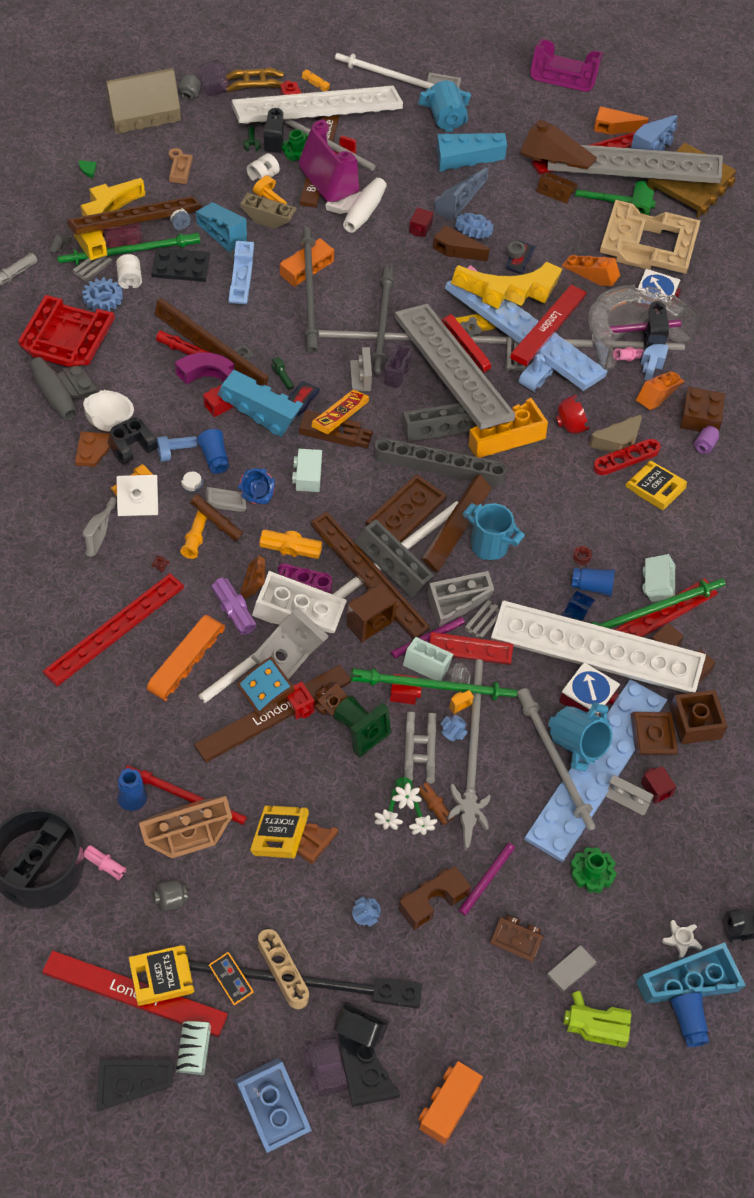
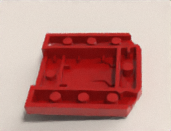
[18,295,115,367]

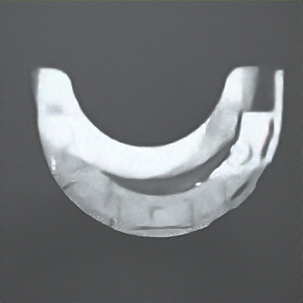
[588,285,700,371]

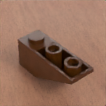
[432,225,490,261]

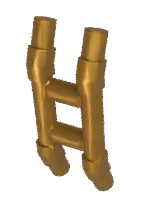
[224,68,284,92]

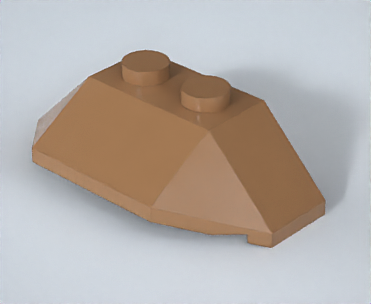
[138,796,232,858]

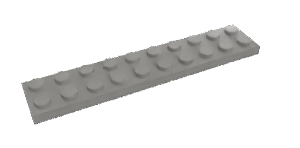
[548,145,723,183]
[395,304,515,430]

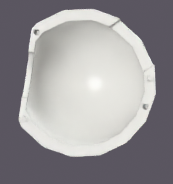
[83,390,134,432]

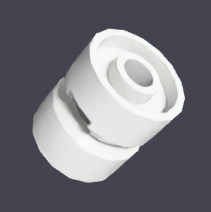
[247,153,280,183]
[116,254,142,289]

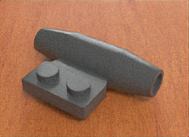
[30,357,97,421]

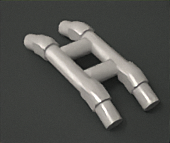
[404,712,436,784]

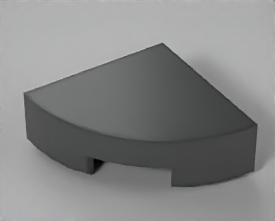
[50,234,72,253]

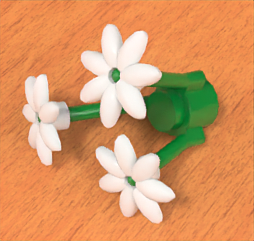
[375,777,437,835]

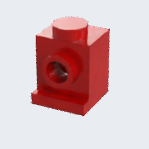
[280,81,301,95]

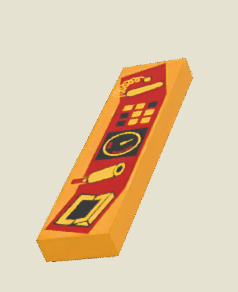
[311,389,369,434]

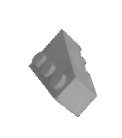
[426,571,494,628]

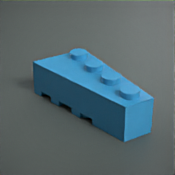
[436,133,507,172]
[217,370,303,437]
[636,942,746,1003]

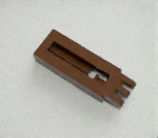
[299,410,373,449]

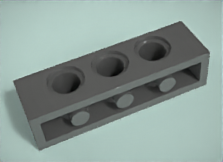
[403,403,477,442]
[355,519,434,599]

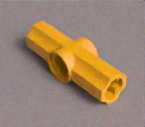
[260,529,323,559]

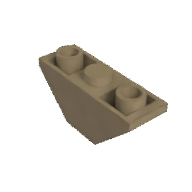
[240,193,296,229]
[589,415,642,453]

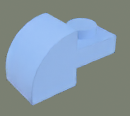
[641,344,669,380]

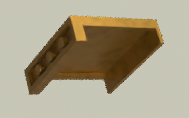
[647,143,737,218]

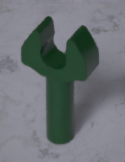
[243,126,260,152]
[271,357,294,390]

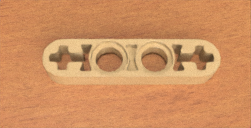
[258,929,309,1009]

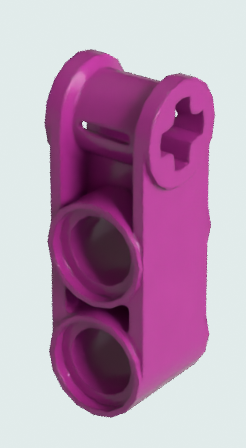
[277,563,333,594]

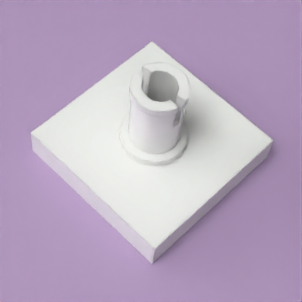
[117,475,158,516]

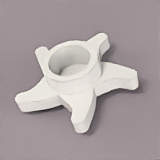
[662,920,702,959]

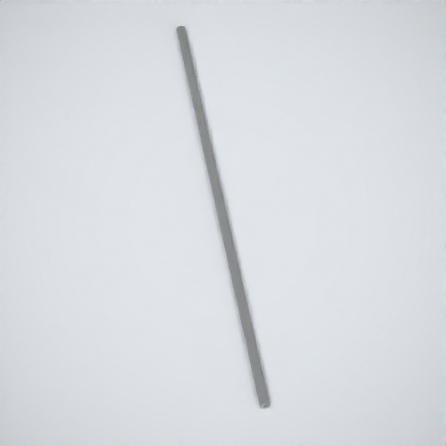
[319,330,685,350]

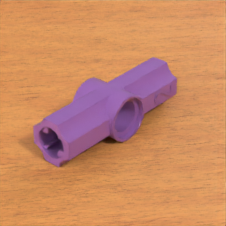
[212,577,256,635]

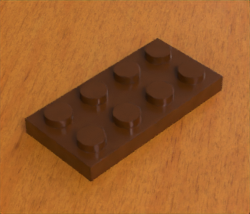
[366,474,447,543]

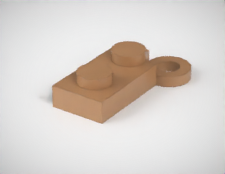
[169,148,193,184]

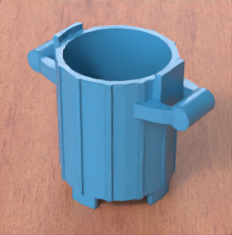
[418,80,471,132]
[463,503,525,560]
[548,702,613,772]

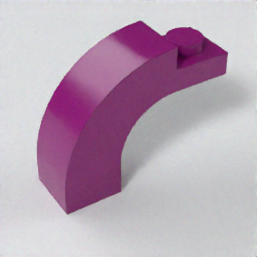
[175,353,234,385]

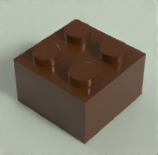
[680,387,725,432]
[347,584,397,642]
[670,690,728,745]

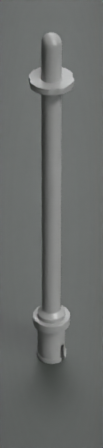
[517,688,595,831]

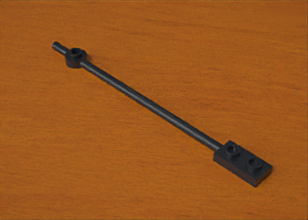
[177,955,422,1009]

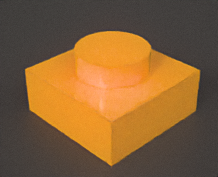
[449,690,474,714]

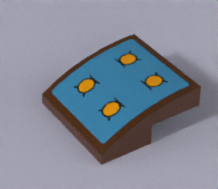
[237,656,295,717]

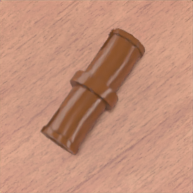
[418,782,454,826]

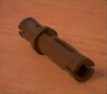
[190,493,244,542]

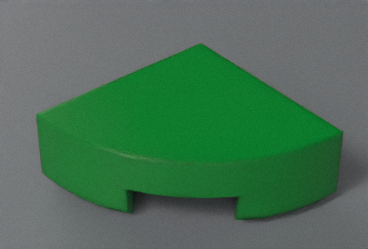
[79,160,97,178]

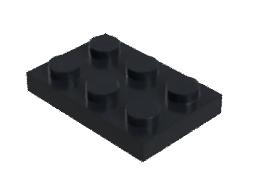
[151,247,210,282]

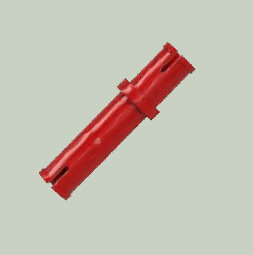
[156,330,211,355]

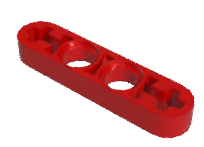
[441,314,491,373]
[593,439,661,476]

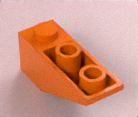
[594,106,649,135]
[562,255,621,286]
[636,371,685,410]

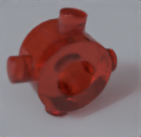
[151,556,169,572]

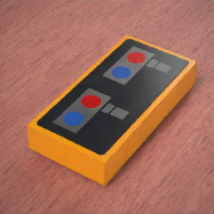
[209,952,254,1006]

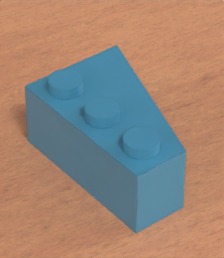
[196,202,247,253]

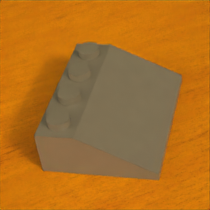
[106,68,181,134]

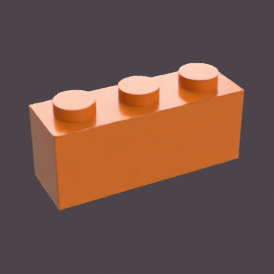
[280,238,335,287]
[418,1061,483,1145]

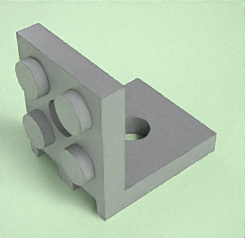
[251,608,329,679]

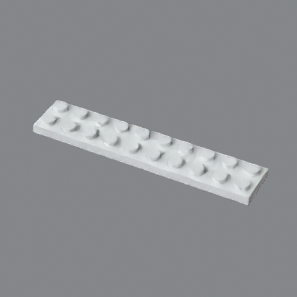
[232,86,403,124]
[491,601,706,693]

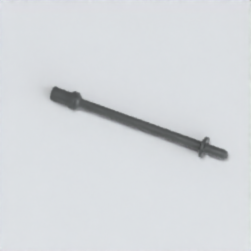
[300,226,319,352]
[371,265,394,374]

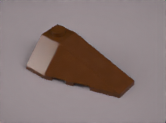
[520,119,597,169]

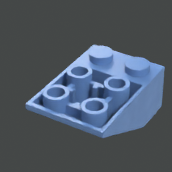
[631,115,678,151]

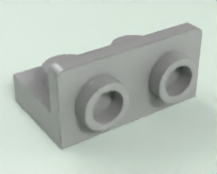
[350,347,372,391]
[606,775,654,815]

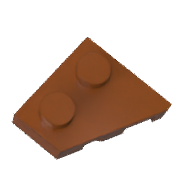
[75,431,119,467]
[240,555,265,599]
[280,823,338,864]

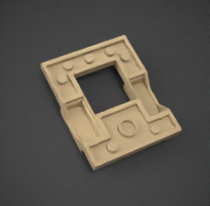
[600,200,700,274]

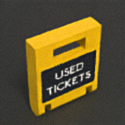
[626,461,687,510]
[250,805,309,859]
[129,945,195,1006]

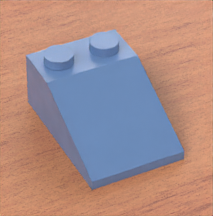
[234,1058,312,1153]

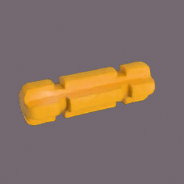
[302,69,330,92]

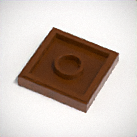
[630,712,678,755]

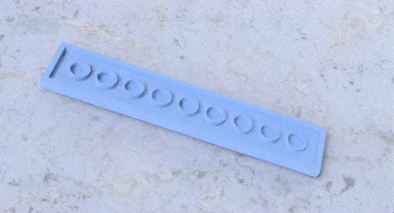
[445,280,608,391]
[524,679,667,863]

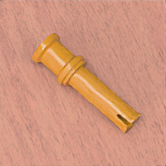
[180,510,207,559]

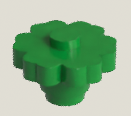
[282,129,309,161]
[570,848,616,893]

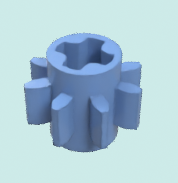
[441,714,468,741]
[352,896,381,927]

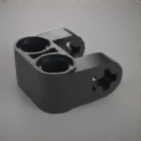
[264,108,284,153]
[642,301,669,348]
[108,417,158,465]
[722,909,754,943]
[333,1001,390,1047]

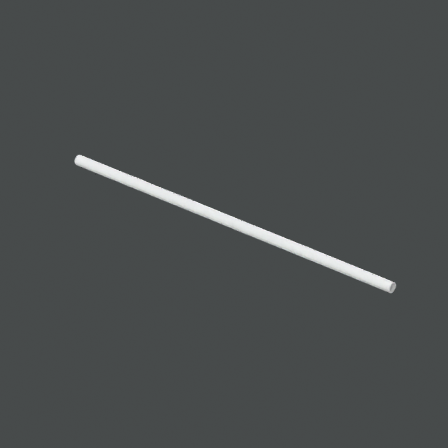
[198,501,458,703]

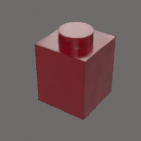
[409,207,434,237]
[641,766,676,804]

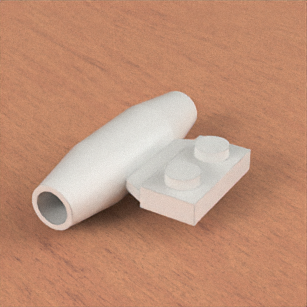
[326,178,386,233]

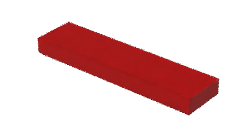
[429,632,513,665]

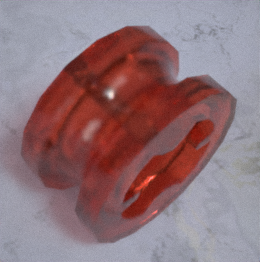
[573,546,592,565]

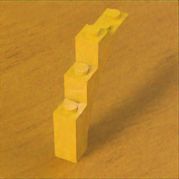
[73,178,145,260]
[451,262,562,309]

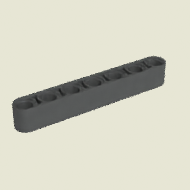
[374,438,507,486]

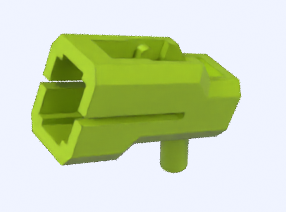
[563,991,631,1048]

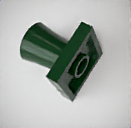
[334,696,391,758]

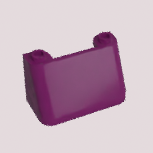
[530,39,604,91]
[299,119,359,202]

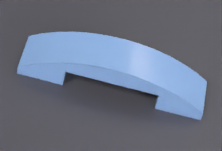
[229,241,254,304]

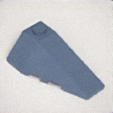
[434,168,489,221]

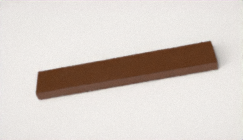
[422,474,492,572]

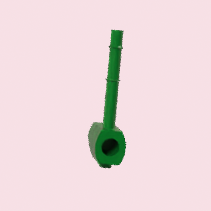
[575,181,656,215]

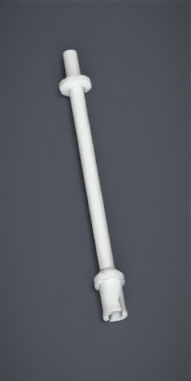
[335,53,434,89]

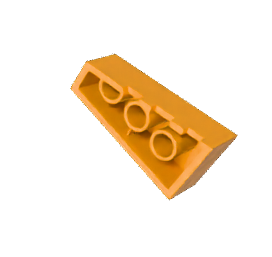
[469,398,548,458]

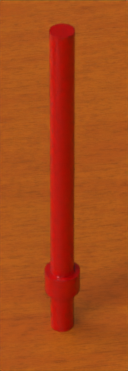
[125,765,247,825]

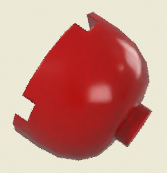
[555,394,590,434]

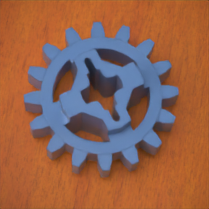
[455,213,494,239]
[82,277,123,312]

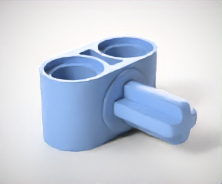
[518,354,554,393]

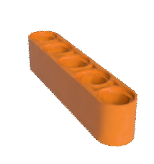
[147,614,225,701]

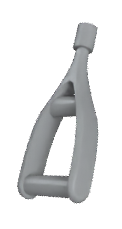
[83,497,117,557]

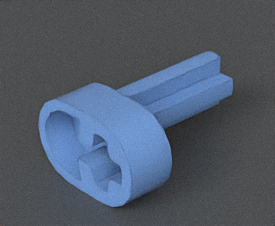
[156,436,197,462]

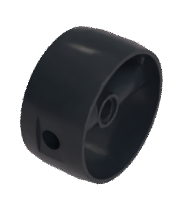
[0,809,84,909]

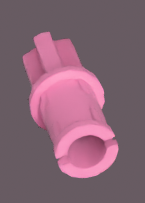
[613,347,644,362]
[84,845,127,881]

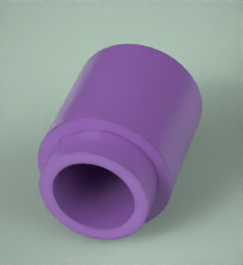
[694,426,719,454]

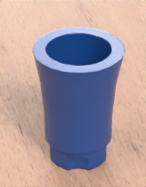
[197,429,229,474]
[572,568,615,597]
[117,768,147,811]
[670,993,710,1048]

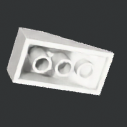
[252,571,347,633]

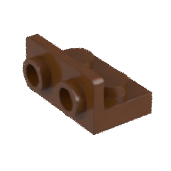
[536,172,578,204]
[490,915,544,962]

